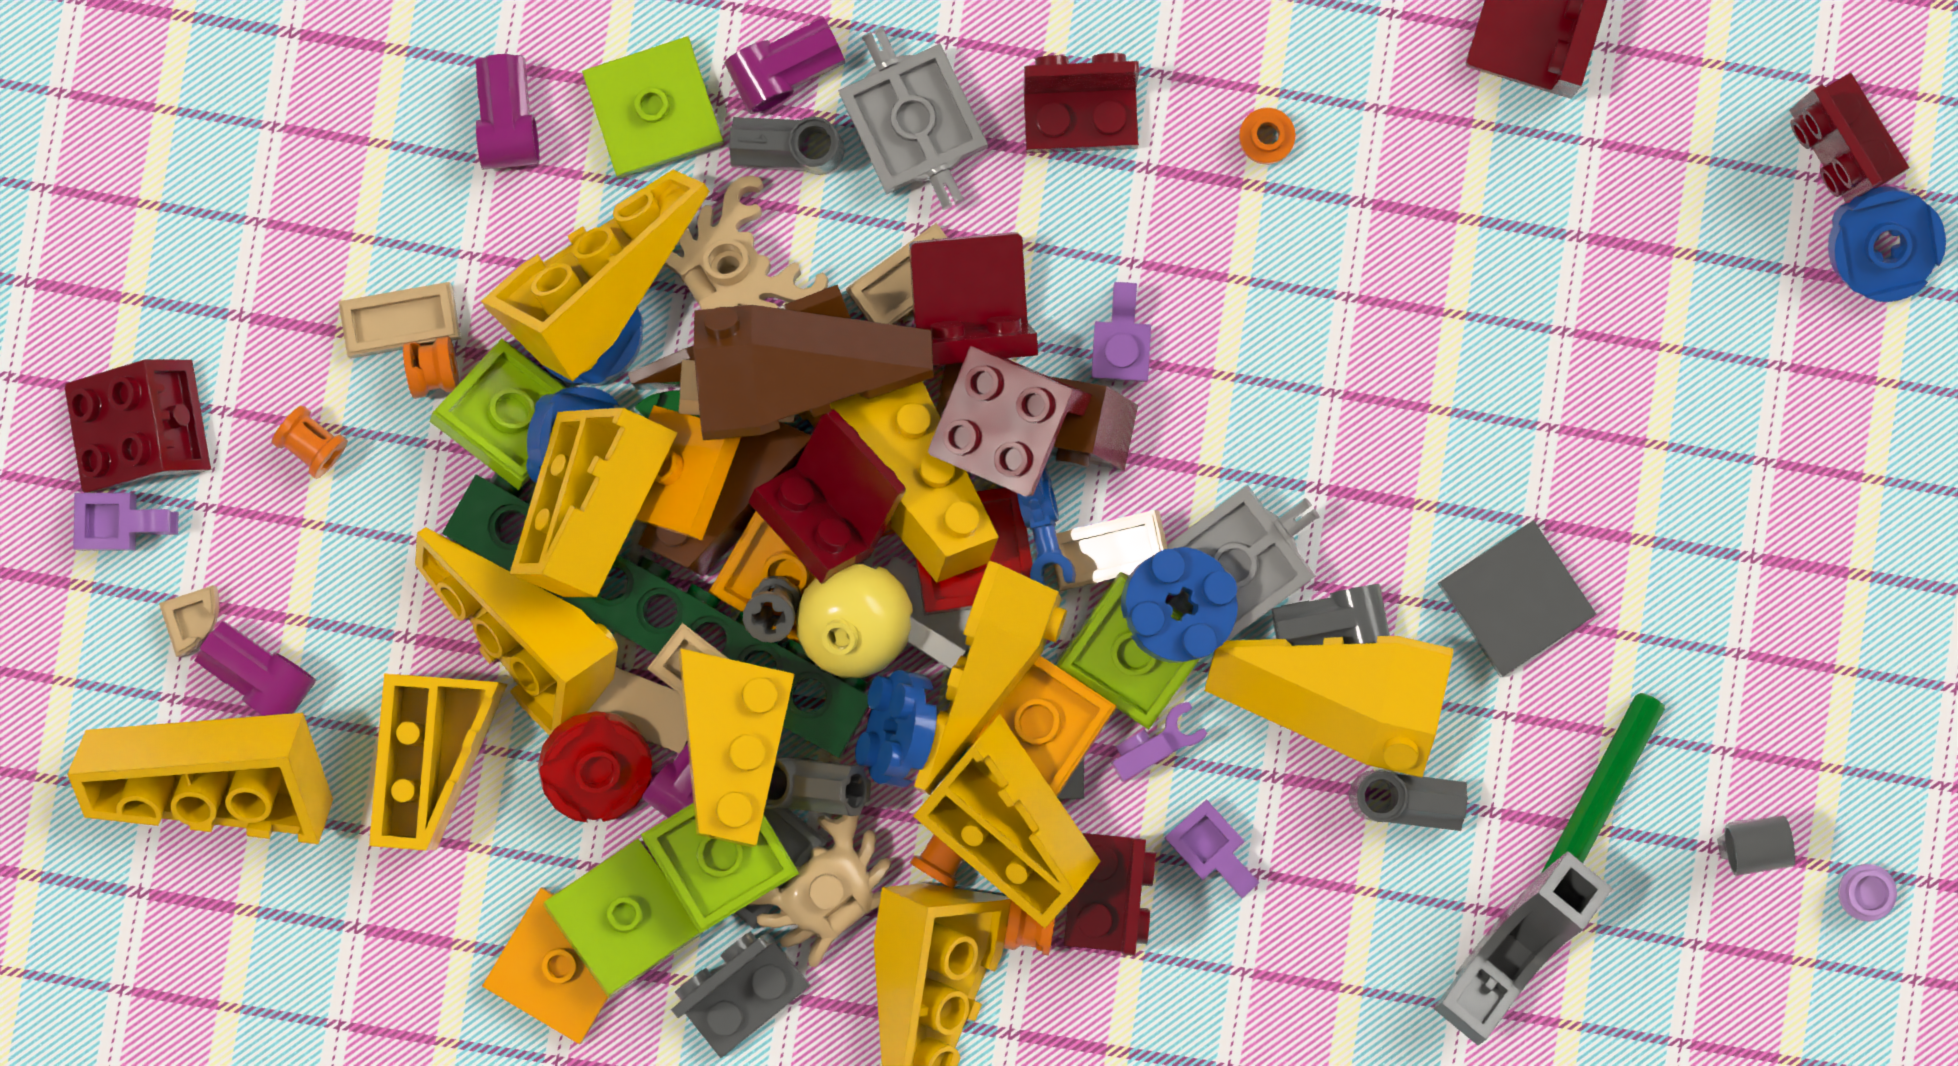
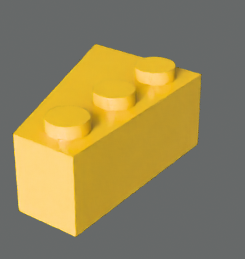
[510,408,677,597]
[678,648,794,847]
[369,673,508,851]
[913,714,1101,928]

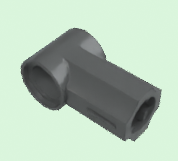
[729,116,845,175]
[1271,584,1390,646]
[765,757,871,816]
[1349,770,1468,831]
[1717,815,1795,876]

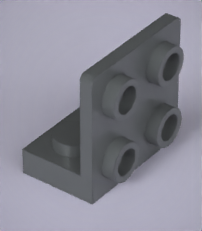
[671,931,811,1058]

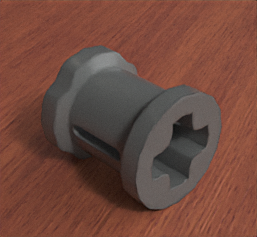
[743,575,802,643]

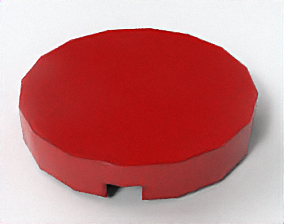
[538,711,652,823]

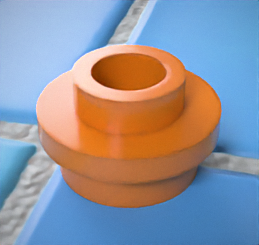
[1239,108,1296,165]

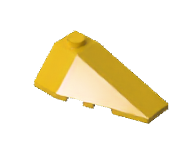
[481,169,710,381]
[415,527,618,736]
[914,561,1067,795]
[1204,636,1453,778]
[873,883,1011,1066]

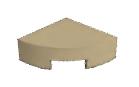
[159,585,219,658]

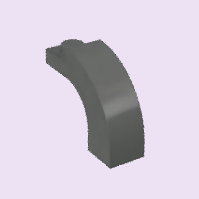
[1433,852,1613,1046]

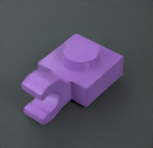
[1091,282,1151,382]
[73,493,179,551]
[1111,702,1208,782]
[1164,799,1259,899]

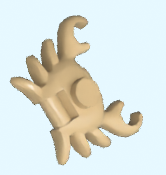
[664,176,829,310]
[748,815,891,967]

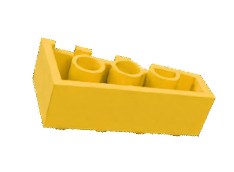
[799,381,998,582]
[67,713,333,845]

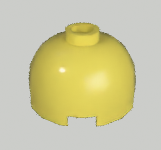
[796,564,913,678]

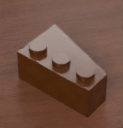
[936,363,1138,471]
[638,417,811,576]

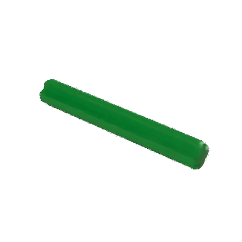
[1541,693,1665,873]

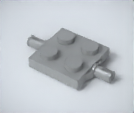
[838,27,988,210]
[1166,485,1320,640]

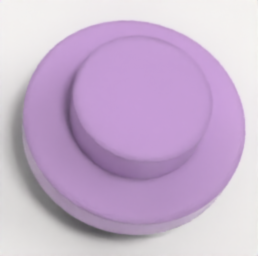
[1838,864,1897,921]

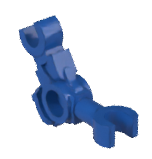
[1017,466,1076,586]

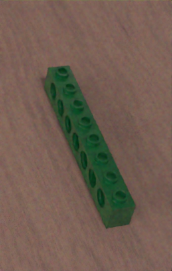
[442,472,870,759]

